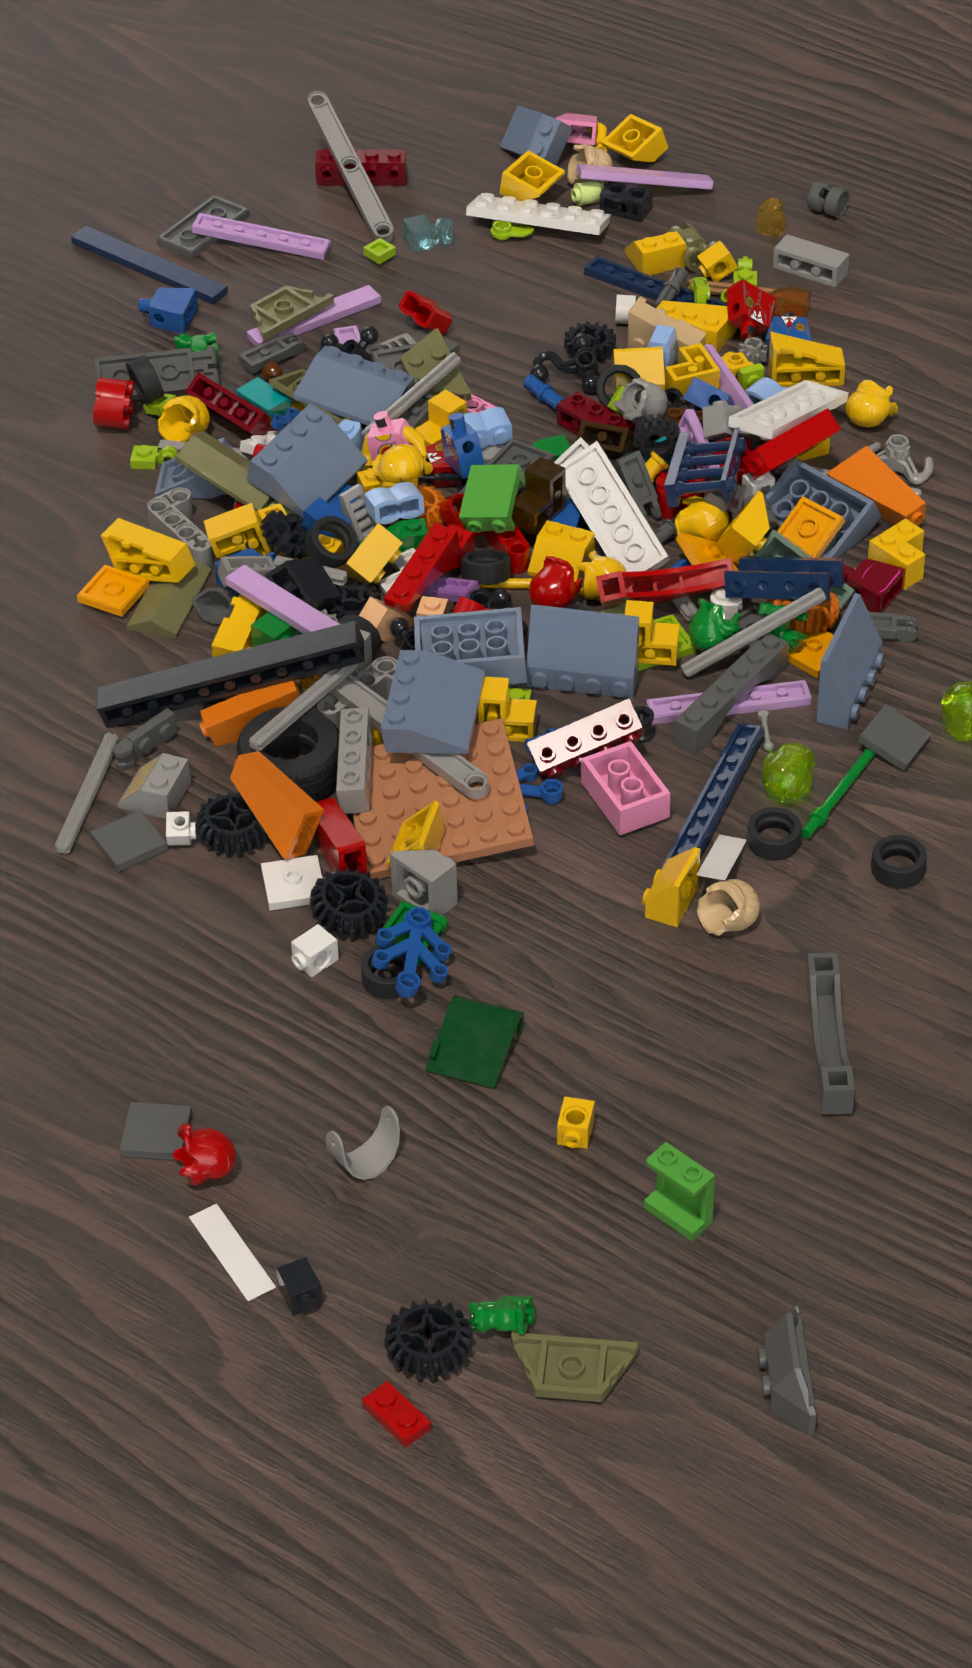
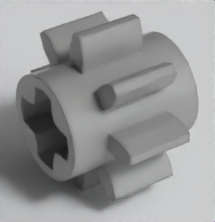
[739,337,768,364]

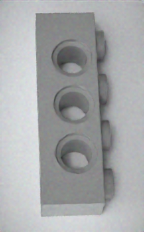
[336,707,373,814]

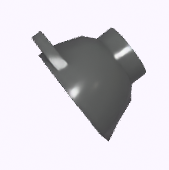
[193,587,234,624]

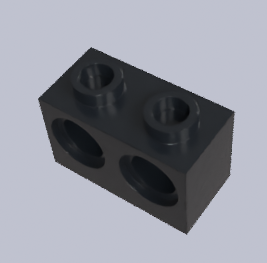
[600,181,653,223]

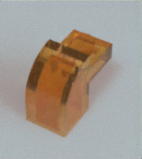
[768,287,811,329]

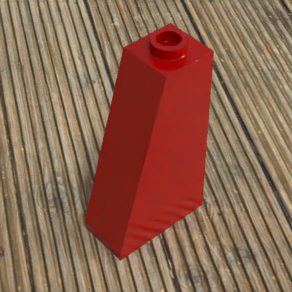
[742,408,841,481]
[314,797,367,874]

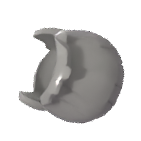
[614,378,668,425]

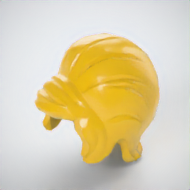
[845,380,898,428]
[158,395,210,442]
[372,444,424,489]
[675,496,730,541]
[578,551,627,602]

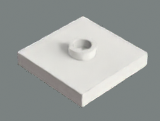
[261,855,322,911]

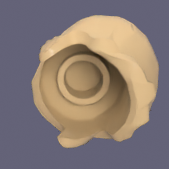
[567,144,613,185]
[697,879,760,936]

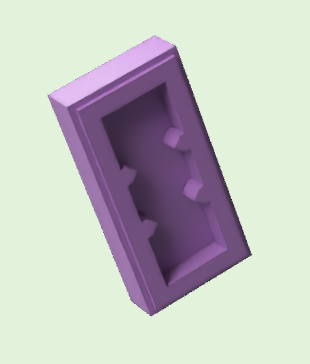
[422,576,480,602]

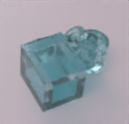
[403,214,454,253]

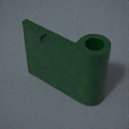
[426,995,524,1090]

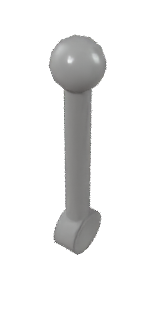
[758,710,774,752]

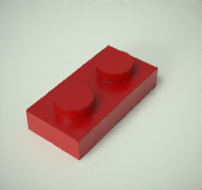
[362,1381,431,1448]

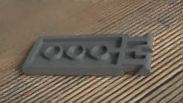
[94,346,220,400]

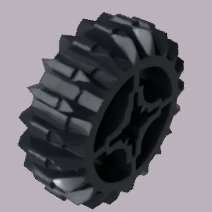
[196,791,268,857]
[309,866,388,940]
[384,1298,473,1383]

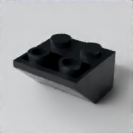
[265,556,342,611]

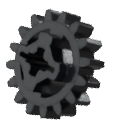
[564,321,616,360]
[260,510,308,559]
[326,581,381,620]

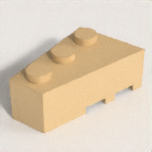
[628,296,706,364]

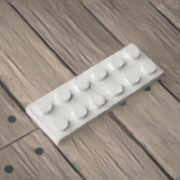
[466,193,611,235]
[728,380,849,441]
[560,441,671,572]

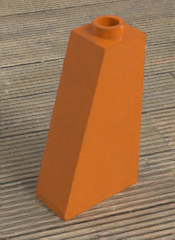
[827,446,926,526]
[199,680,301,747]
[230,751,324,860]

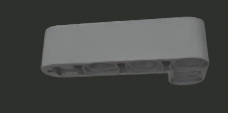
[147,487,214,568]
[317,656,398,732]

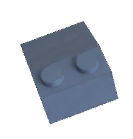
[500,105,572,165]
[154,437,234,499]

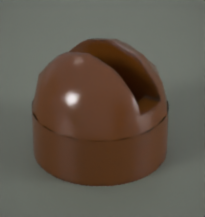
[262,361,283,381]

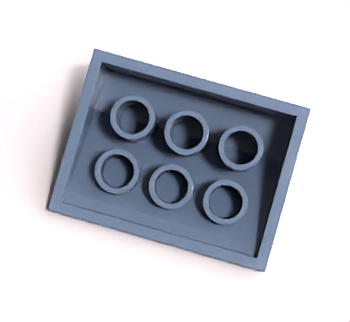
[293,346,415,425]
[247,403,367,518]
[765,458,881,558]
[816,593,885,730]
[526,605,639,699]
[414,607,527,685]
[381,650,486,754]

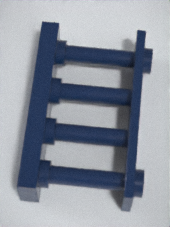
[664,428,746,507]
[724,556,845,600]

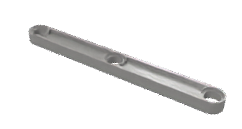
[307,91,394,243]
[319,671,490,799]

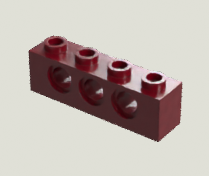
[185,372,275,436]

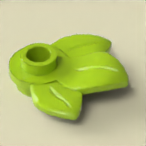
[491,219,534,240]

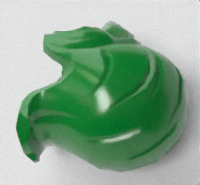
[689,598,742,653]

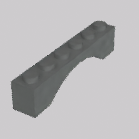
[673,633,789,756]
[806,953,855,1114]

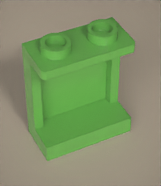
[459,464,525,533]
[644,1142,715,1242]

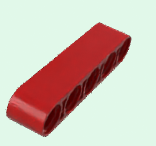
[483,526,530,574]

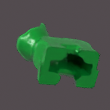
[173,332,219,363]
[758,602,809,652]
[469,1295,536,1334]

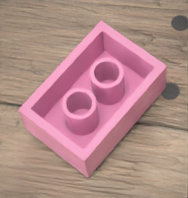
[581,741,670,835]

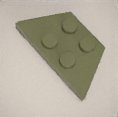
[250,286,334,341]
[400,328,471,400]
[511,1332,638,1402]

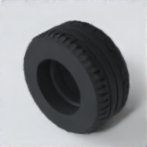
[237,707,340,802]

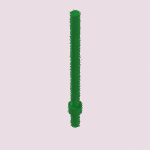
[801,748,876,839]

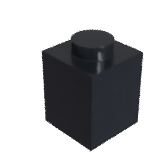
[276,1257,323,1316]

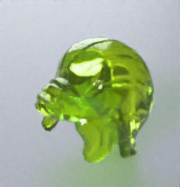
[941,681,972,741]
[762,742,816,803]

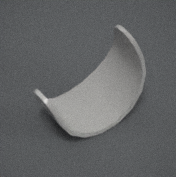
[326,1106,400,1180]

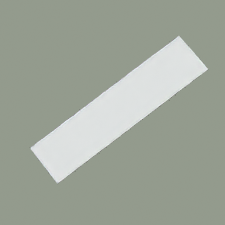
[697,834,747,881]
[189,1203,276,1301]

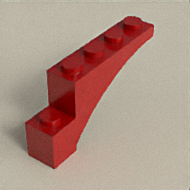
[384,522,475,613]
[596,558,734,608]

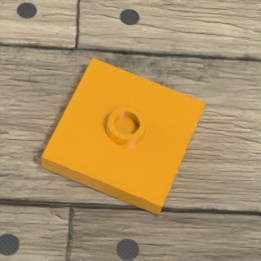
[778,496,845,558]
[676,532,739,571]
[77,565,150,617]
[788,631,834,679]

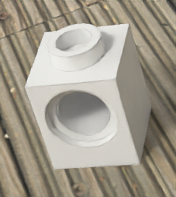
[291,924,339,977]

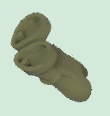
[668,222,718,272]

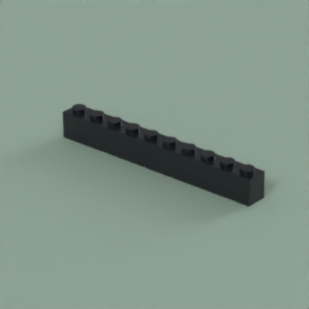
[97,621,365,728]

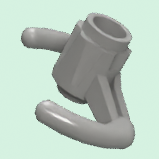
[868,434,934,485]

